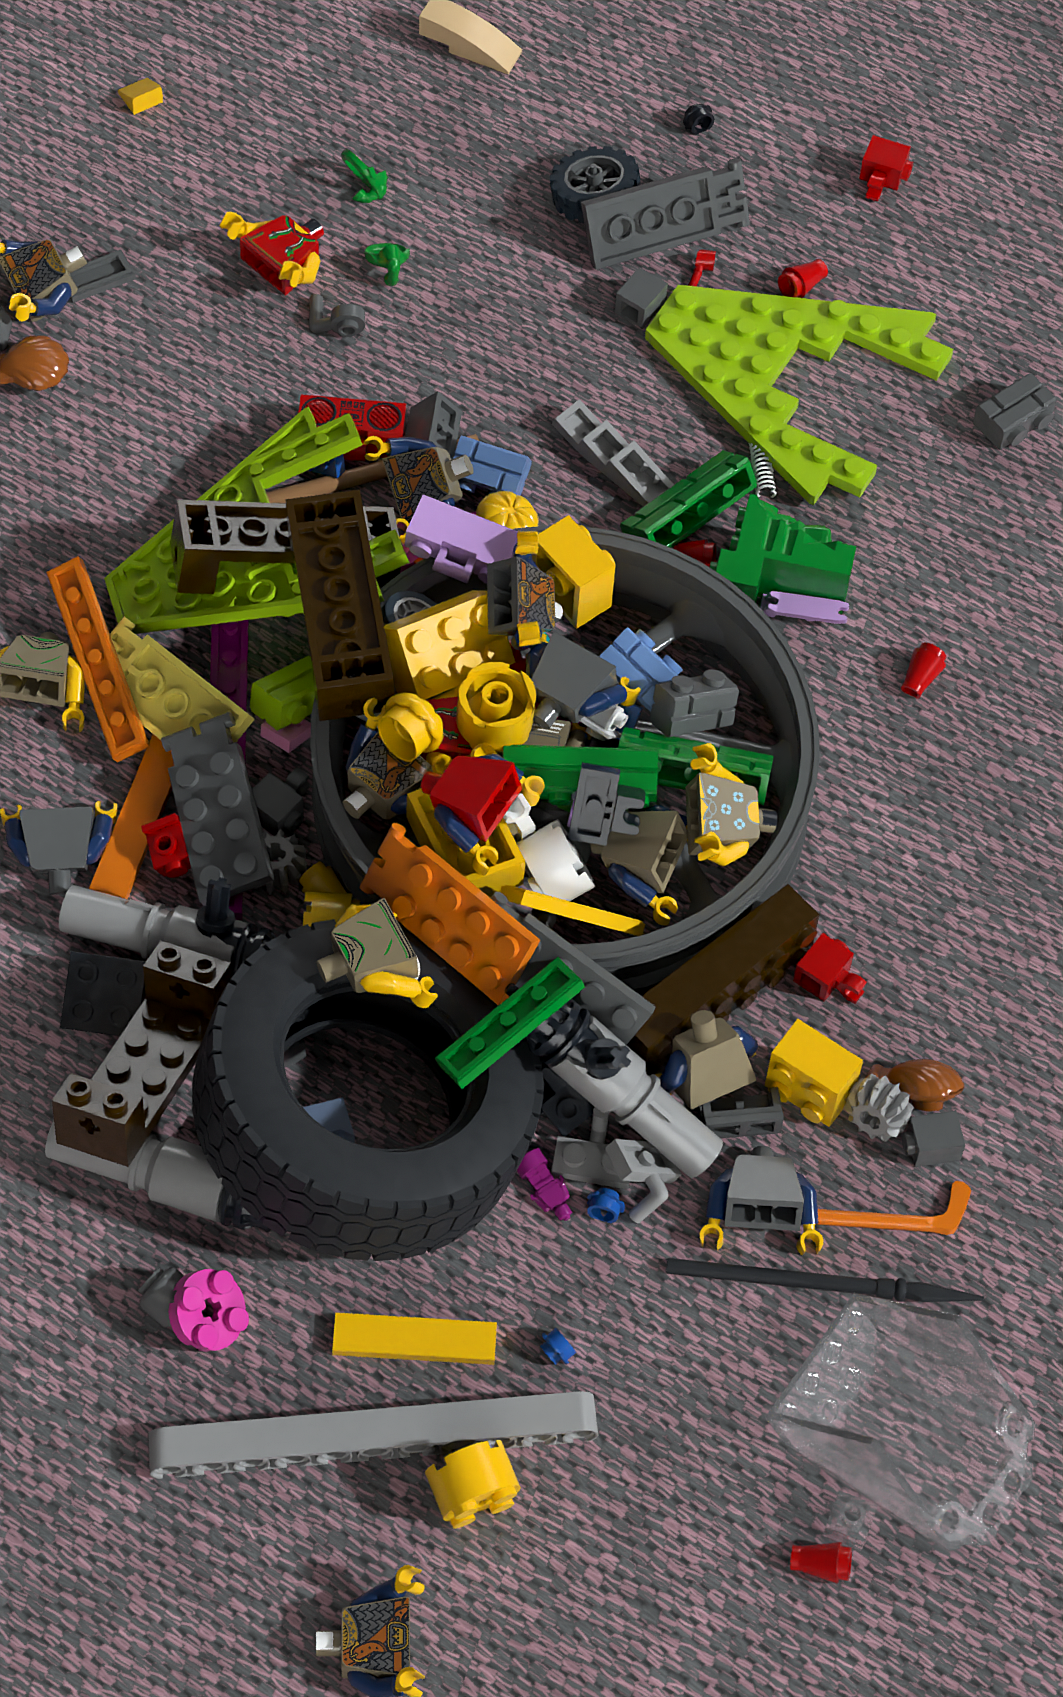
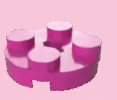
[168,1269,249,1352]

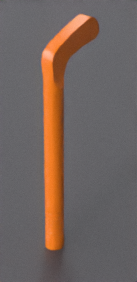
[817,1181,971,1235]

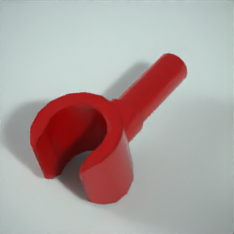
[688,250,716,287]

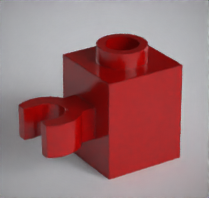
[859,135,914,202]
[793,933,867,1004]

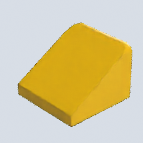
[118,78,163,115]

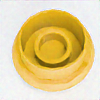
[476,491,538,529]
[377,693,443,762]

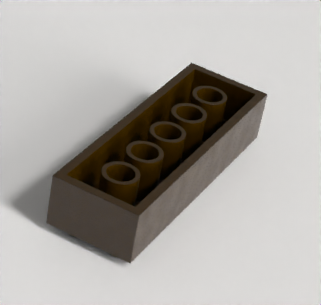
[626,884,820,1076]

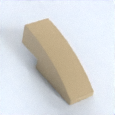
[419,0,522,74]

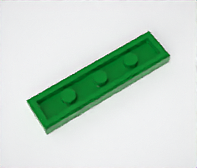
[435,957,585,1089]

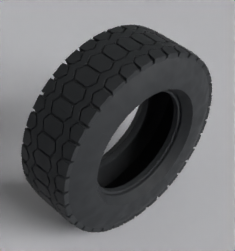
[192,919,544,1261]

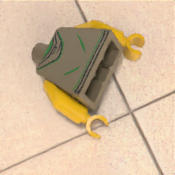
[0,632,85,732]
[316,898,438,1008]

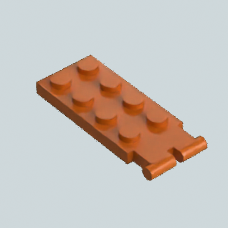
[360,823,540,1005]

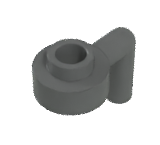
[309,294,365,337]

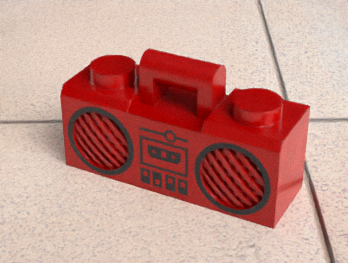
[298,394,406,461]

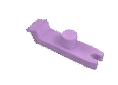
[760,591,849,624]

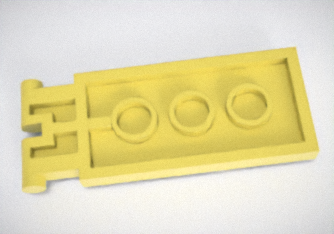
[110,616,255,743]

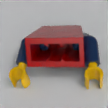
[421,754,545,875]

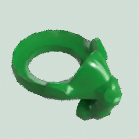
[341,149,388,203]
[364,243,410,286]

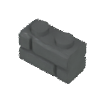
[973,373,1057,450]
[650,670,739,737]

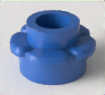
[587,1188,625,1223]
[540,1328,576,1365]

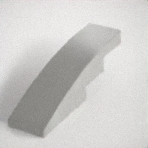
[552,399,674,507]

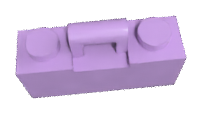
[404,495,517,584]

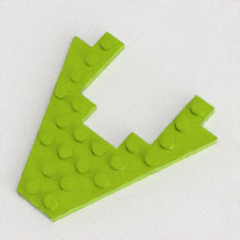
[645,285,953,506]
[104,407,410,634]

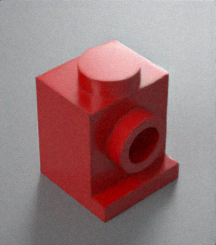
[141,813,191,878]

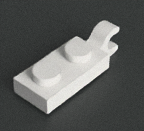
[503,793,536,844]

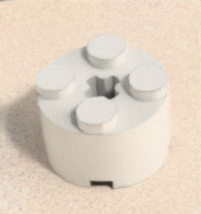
[517,819,596,901]

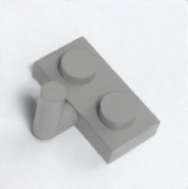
[551,1107,630,1189]
[605,1139,682,1223]

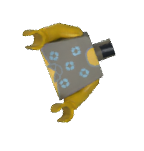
[685,743,777,866]

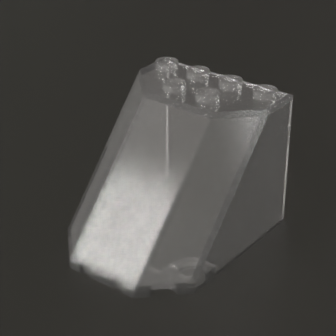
[765,1293,1035,1550]

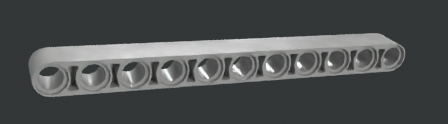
[148,1391,599,1479]

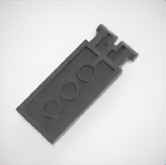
[581,158,750,270]
[161,711,274,906]
[491,892,655,1045]

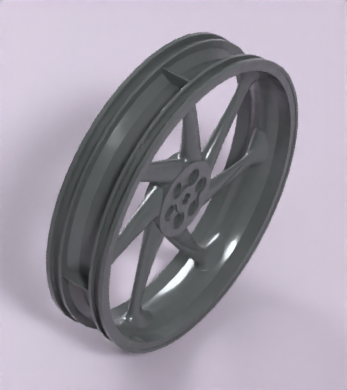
[310,525,820,996]

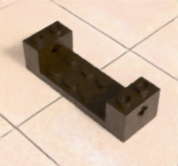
[285,489,394,721]
[170,499,401,594]
[52,940,231,1167]

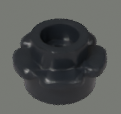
[683,104,715,135]

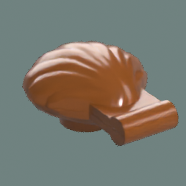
[0,335,69,391]
[865,1059,964,1111]

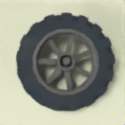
[550,146,641,223]

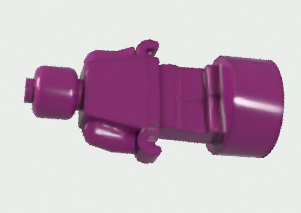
[517,1148,572,1221]

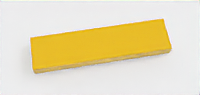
[500,884,645,936]
[332,1312,497,1365]

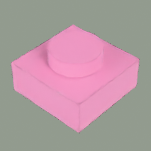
[260,719,311,753]

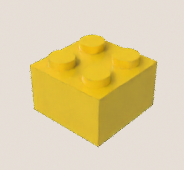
[532,515,616,629]
[765,1018,863,1127]

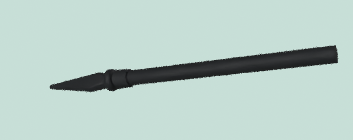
[666,1258,984,1302]

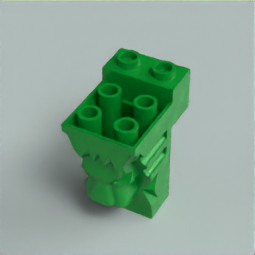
[710,494,857,614]

